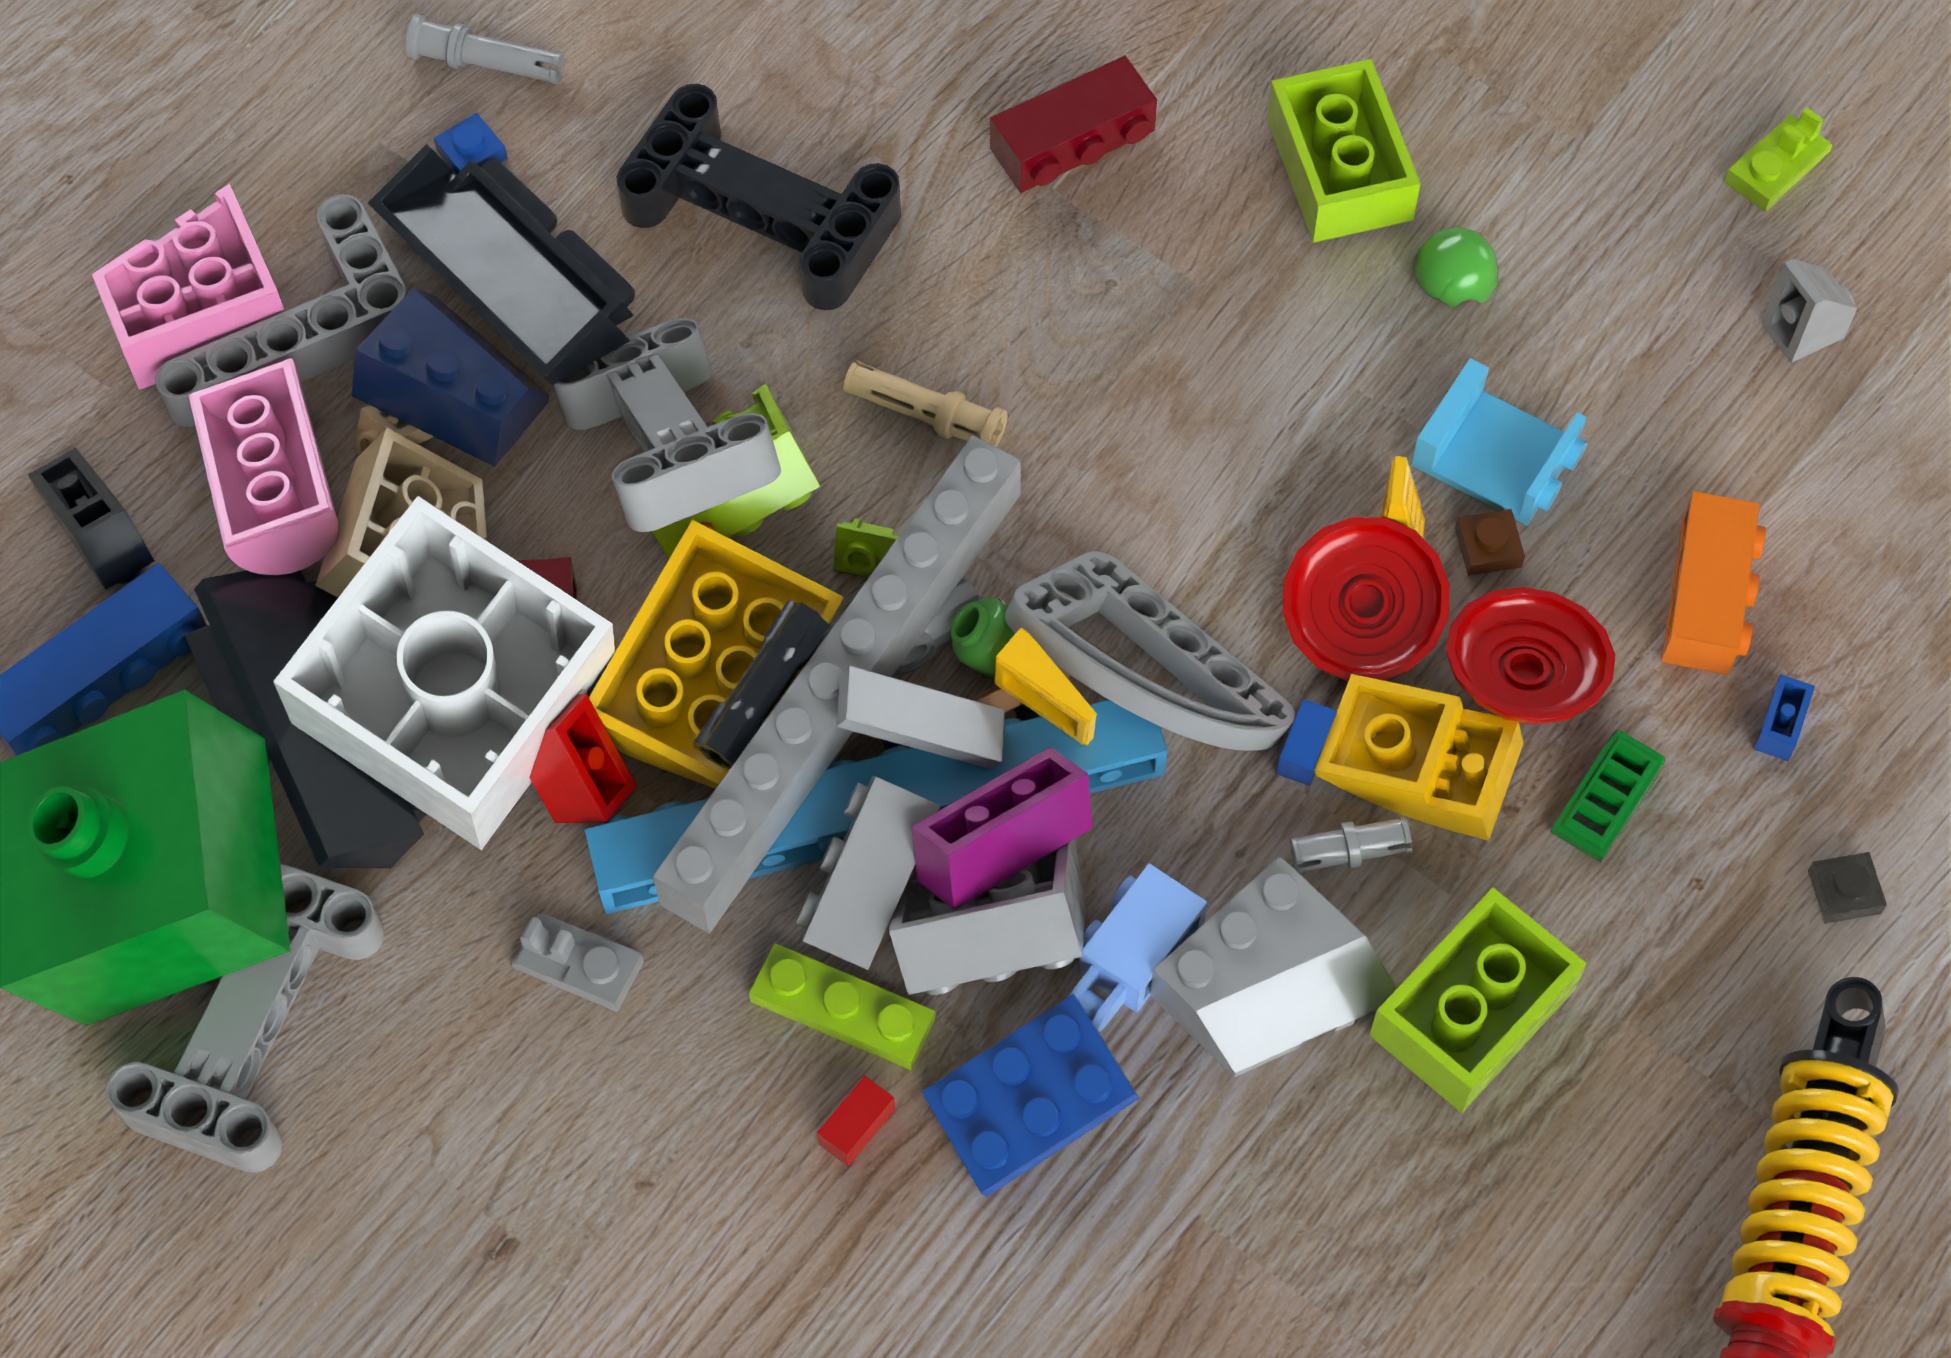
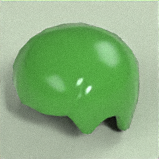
[1415,227,1498,308]

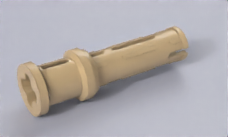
[843,360,1008,447]

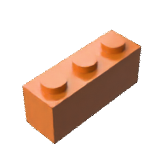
[1661,491,1766,675]

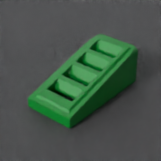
[1551,730,1665,863]

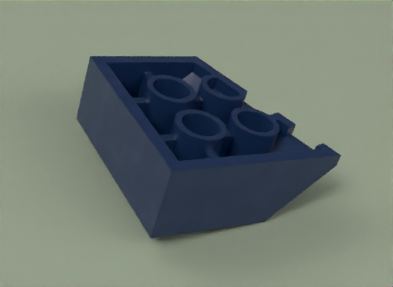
[351,288,550,467]

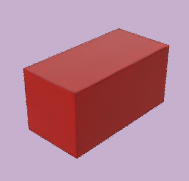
[817,1075,895,1166]

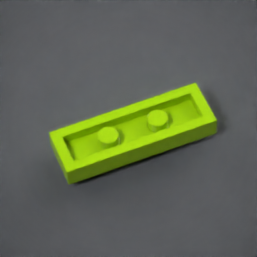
[749,943,936,1070]

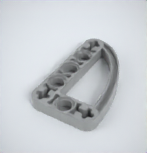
[1005,551,1295,751]

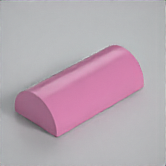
[188,358,339,575]

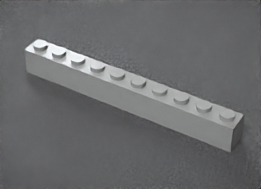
[653,435,1021,934]

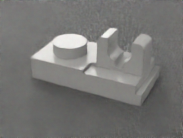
[511,913,644,1012]

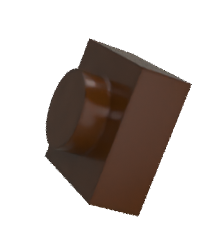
[1455,509,1525,576]

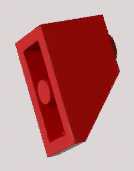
[529,694,637,823]

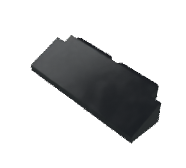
[368,144,635,385]
[194,570,427,869]

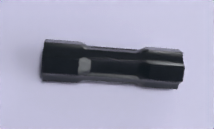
[693,600,831,770]

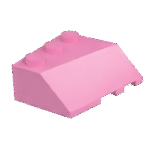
[92,183,284,390]

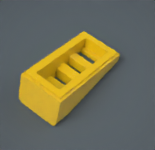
[1380,456,1425,538]
[994,628,1097,746]

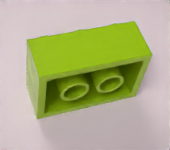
[1267,59,1421,243]
[1369,887,1587,1113]

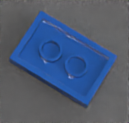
[922,994,1140,1197]

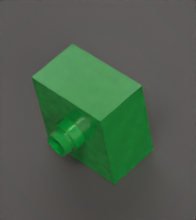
[0,690,291,1026]

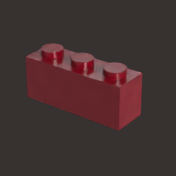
[990,55,1157,193]

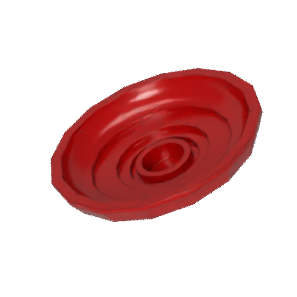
[1282,516,1450,681]
[1446,587,1616,725]

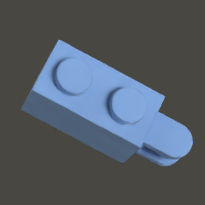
[1069,863,1207,1032]

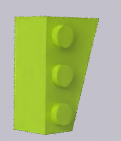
[652,383,821,559]

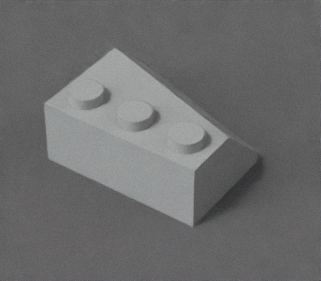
[889,839,1086,995]
[1150,856,1397,1077]

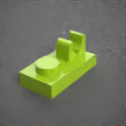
[1724,107,1833,212]

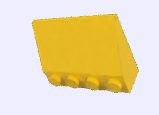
[589,520,844,789]

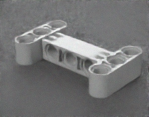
[553,318,781,532]
[105,863,385,1173]

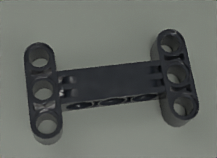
[616,83,901,310]

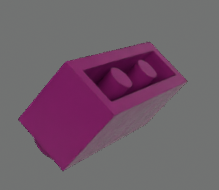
[911,747,1093,910]

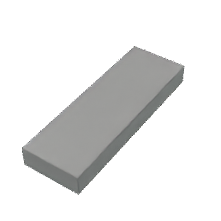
[836,666,1004,769]

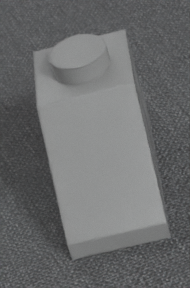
[1761,259,1858,363]

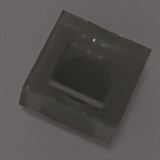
[1808,852,1887,924]

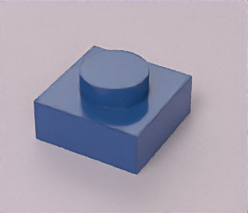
[433,113,508,174]

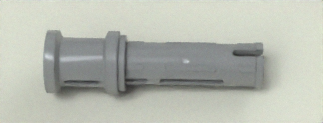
[405,13,565,85]

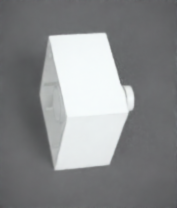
[273,496,615,850]

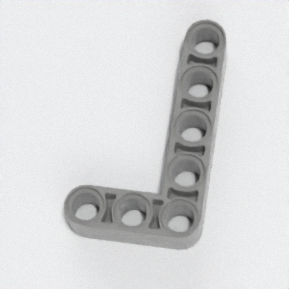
[155,194,407,427]

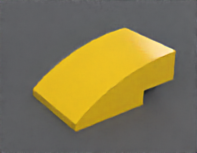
[1314,674,1524,841]

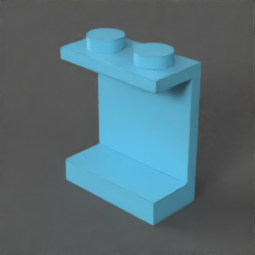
[1411,358,1588,526]

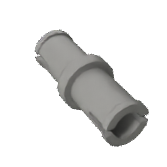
[1290,816,1412,874]

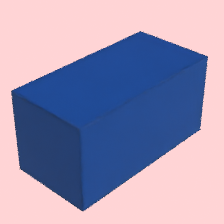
[1754,674,1815,761]
[1276,699,1337,786]

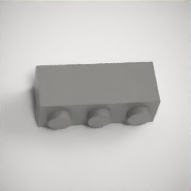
[795,776,941,970]

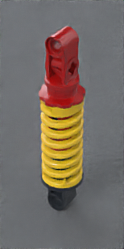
[1713,977,1899,1358]

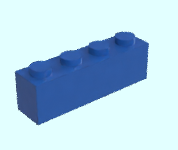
[0,563,207,756]

